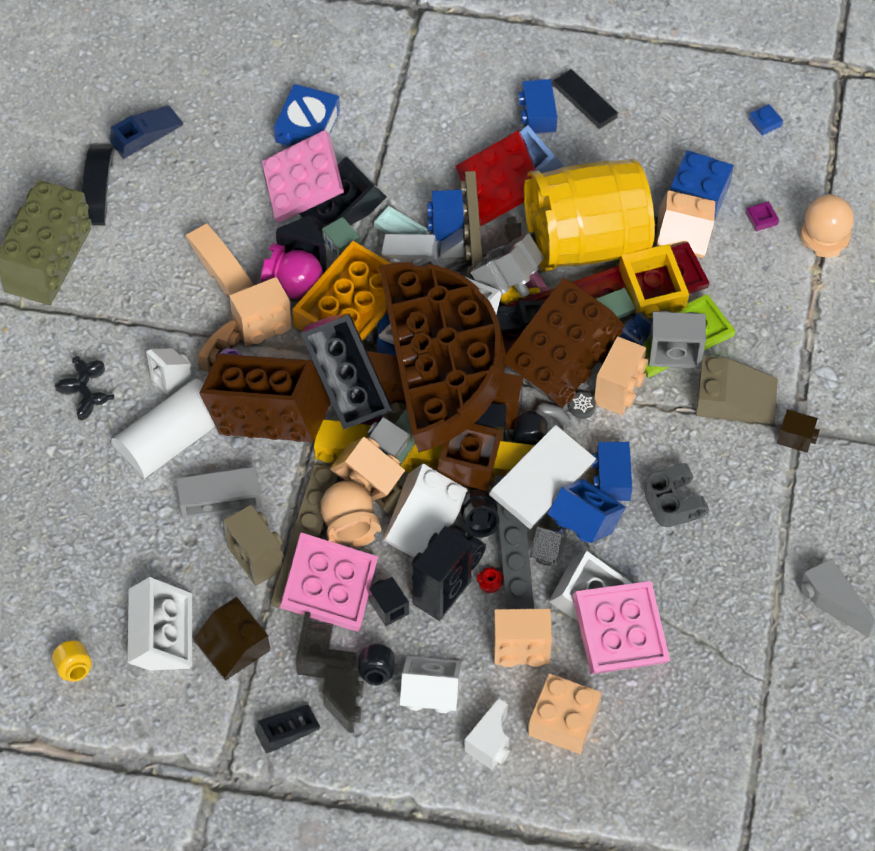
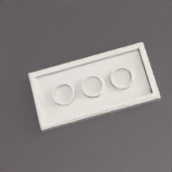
[489,425,596,529]

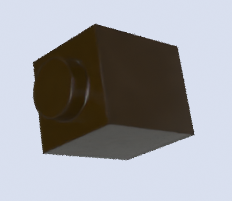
[777,409,820,453]

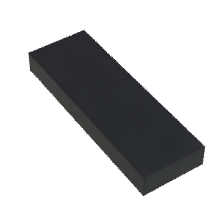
[553,69,618,129]

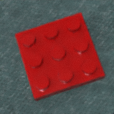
[455,130,536,226]

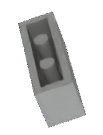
[176,467,262,519]

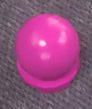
[261,243,323,299]

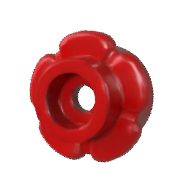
[477,567,504,593]

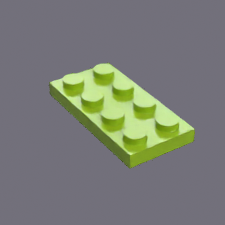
[643,294,736,378]

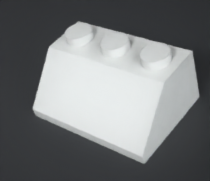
[128,577,192,671]

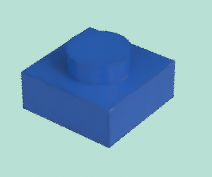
[749,104,783,135]

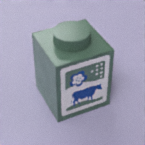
[322,217,360,259]

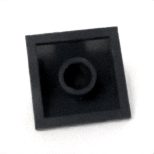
[276,215,327,274]

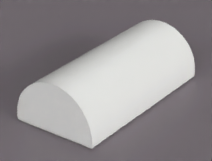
[111,379,215,479]

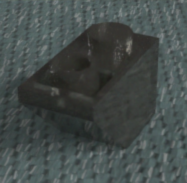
[323,668,364,733]

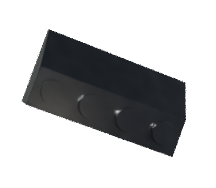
[301,313,393,429]

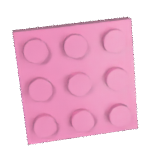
[262,130,344,223]
[279,532,378,632]
[572,581,670,675]

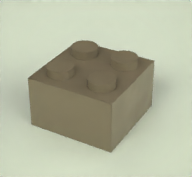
[223,505,284,586]

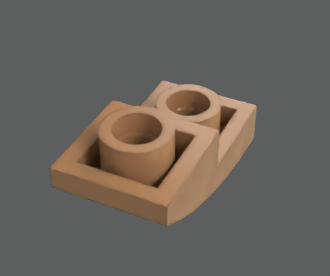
[197,320,241,373]

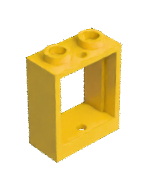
[619,244,689,318]

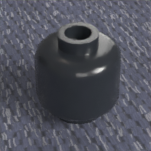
[514,411,548,445]
[358,643,395,686]

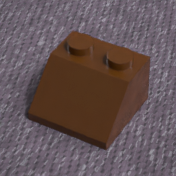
[437,424,503,491]

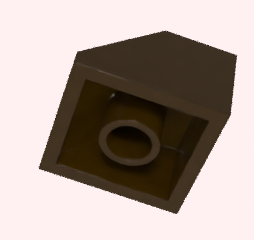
[193,597,270,681]

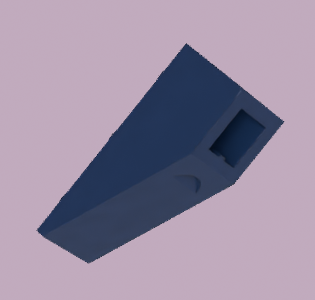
[110,106,184,159]

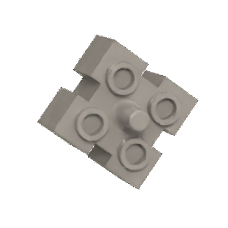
[471,233,544,297]

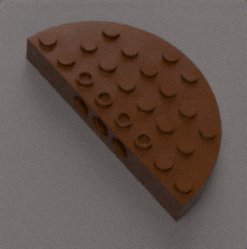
[379,262,506,453]

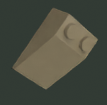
[696,356,778,424]

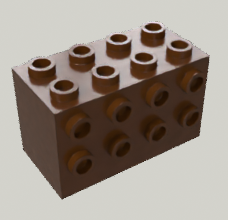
[505,277,625,409]
[199,354,331,442]

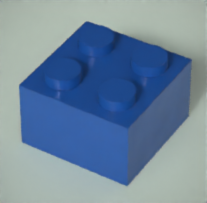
[670,150,734,219]
[548,479,626,543]

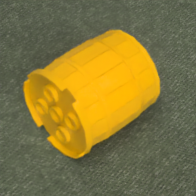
[524,158,655,273]

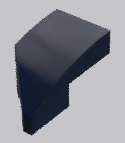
[620,313,652,346]

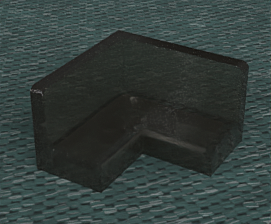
[296,612,356,682]

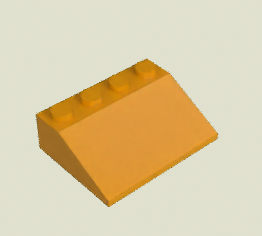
[293,241,391,341]

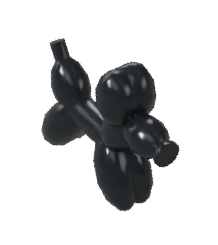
[55,356,115,421]

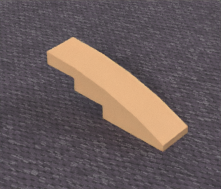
[185,223,254,296]

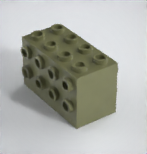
[0,180,91,306]

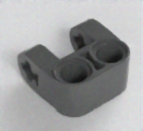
[645,463,709,527]

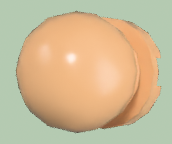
[800,194,854,258]
[321,481,381,549]

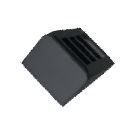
[255,704,320,753]

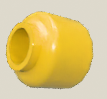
[52,640,92,682]

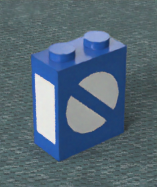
[274,84,340,146]

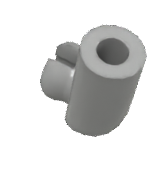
[534,402,573,429]

